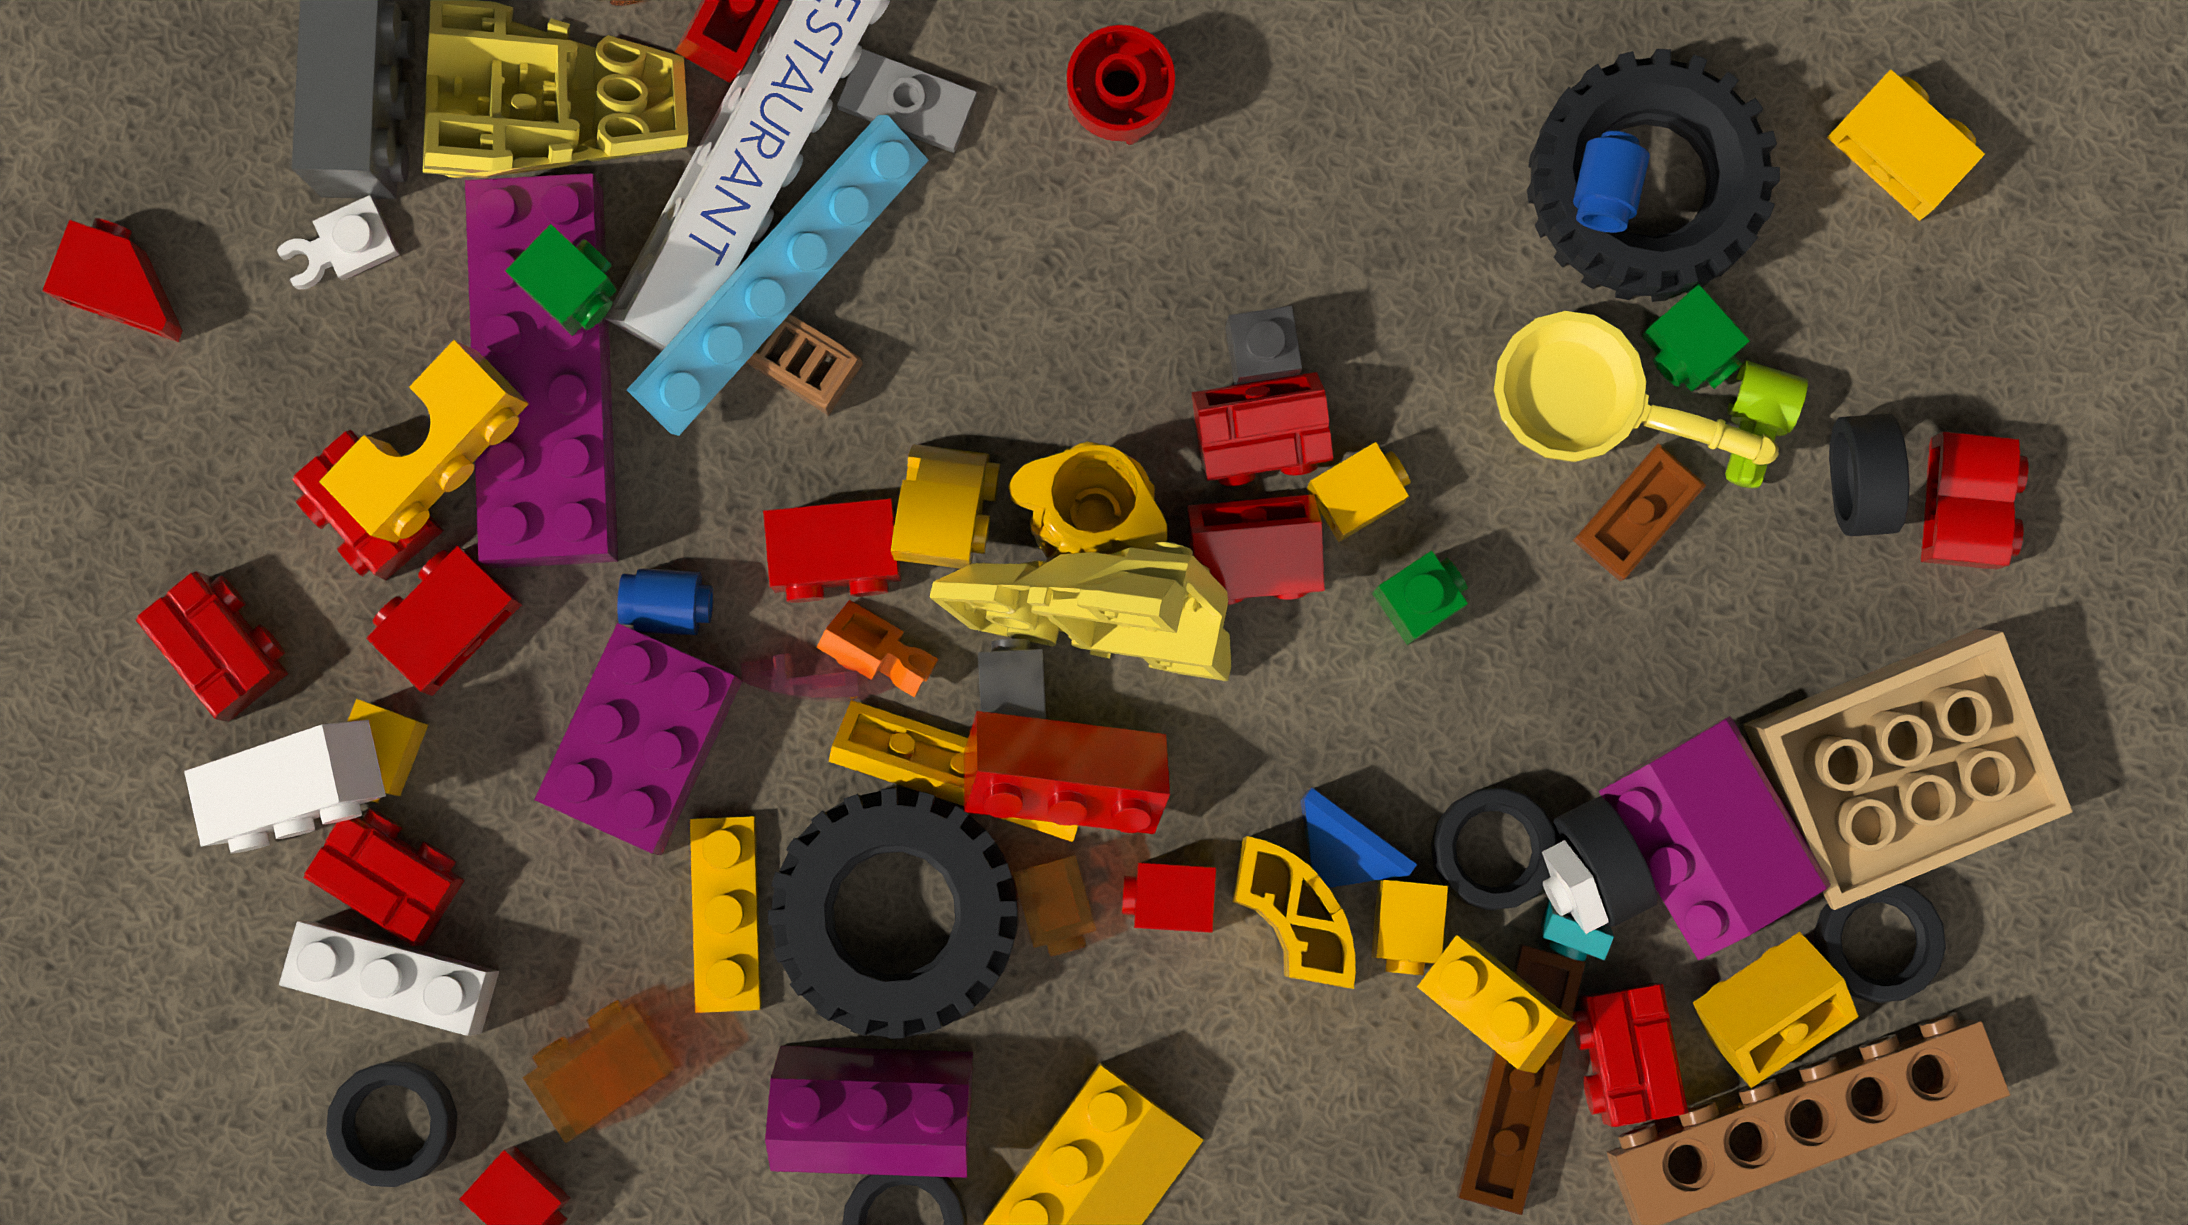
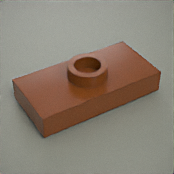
[1572,443,1706,582]

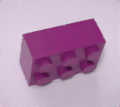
[534,623,742,855]

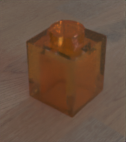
[1013,855,1096,957]

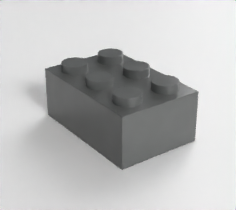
[292,0,415,199]

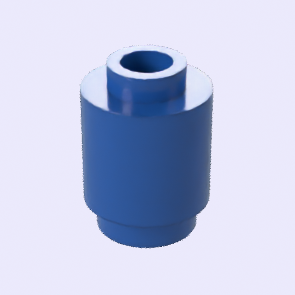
[1573,131,1650,233]
[617,568,713,635]

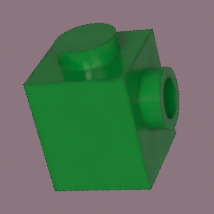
[505,224,617,336]
[1642,284,1750,392]
[1372,550,1468,646]

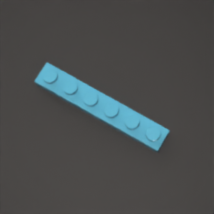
[627,115,929,436]

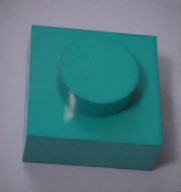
[1540,900,1614,961]

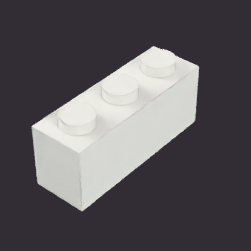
[184,720,386,854]
[279,921,499,1036]

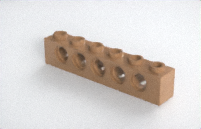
[1606,1012,2010,1225]

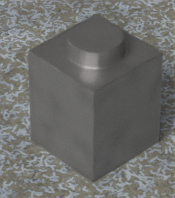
[1225,306,1302,385]
[978,639,1046,719]

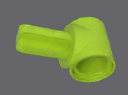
[1725,360,1808,488]

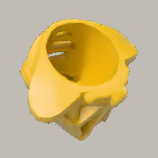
[1008,441,1167,562]

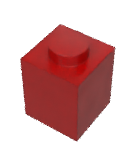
[1122,863,1216,933]
[459,1146,571,1225]

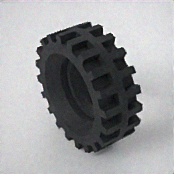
[1527,49,1780,302]
[768,788,1018,1039]

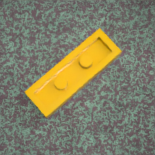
[690,816,762,1013]

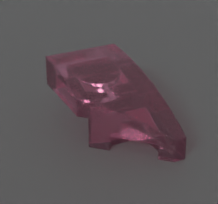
[741,653,863,702]

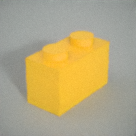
[1827,69,1985,221]
[1693,932,1859,1088]
[1417,935,1576,1074]

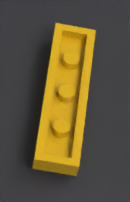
[828,700,1079,842]

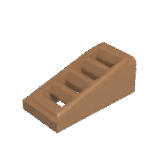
[746,314,863,416]

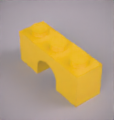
[319,340,529,543]

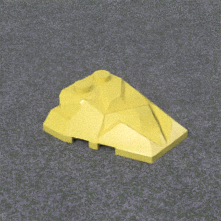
[423,0,689,179]
[930,542,1231,681]

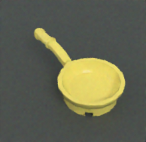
[1493,311,1779,465]

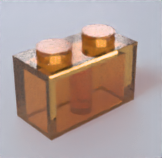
[522,999,682,1143]

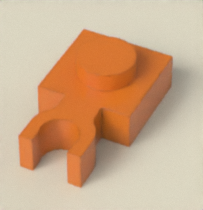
[816,600,939,697]

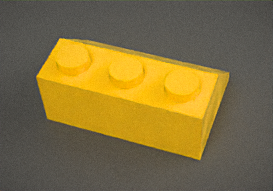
[983,1062,1204,1225]

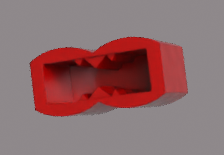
[1921,432,2029,570]

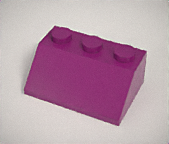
[1598,716,1831,961]
[765,1046,973,1178]

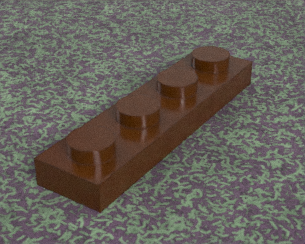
[1456,945,1586,1215]

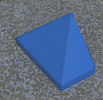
[1300,788,1417,888]

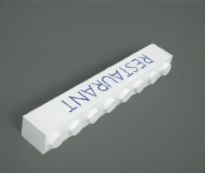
[605,0,890,351]

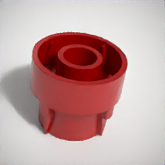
[1067,25,1175,145]

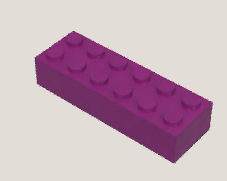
[465,173,618,569]

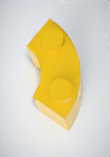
[891,444,1000,569]
[1232,836,1356,989]

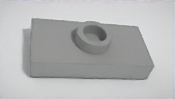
[837,49,977,154]

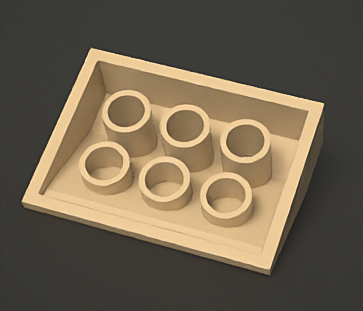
[1744,629,2073,910]

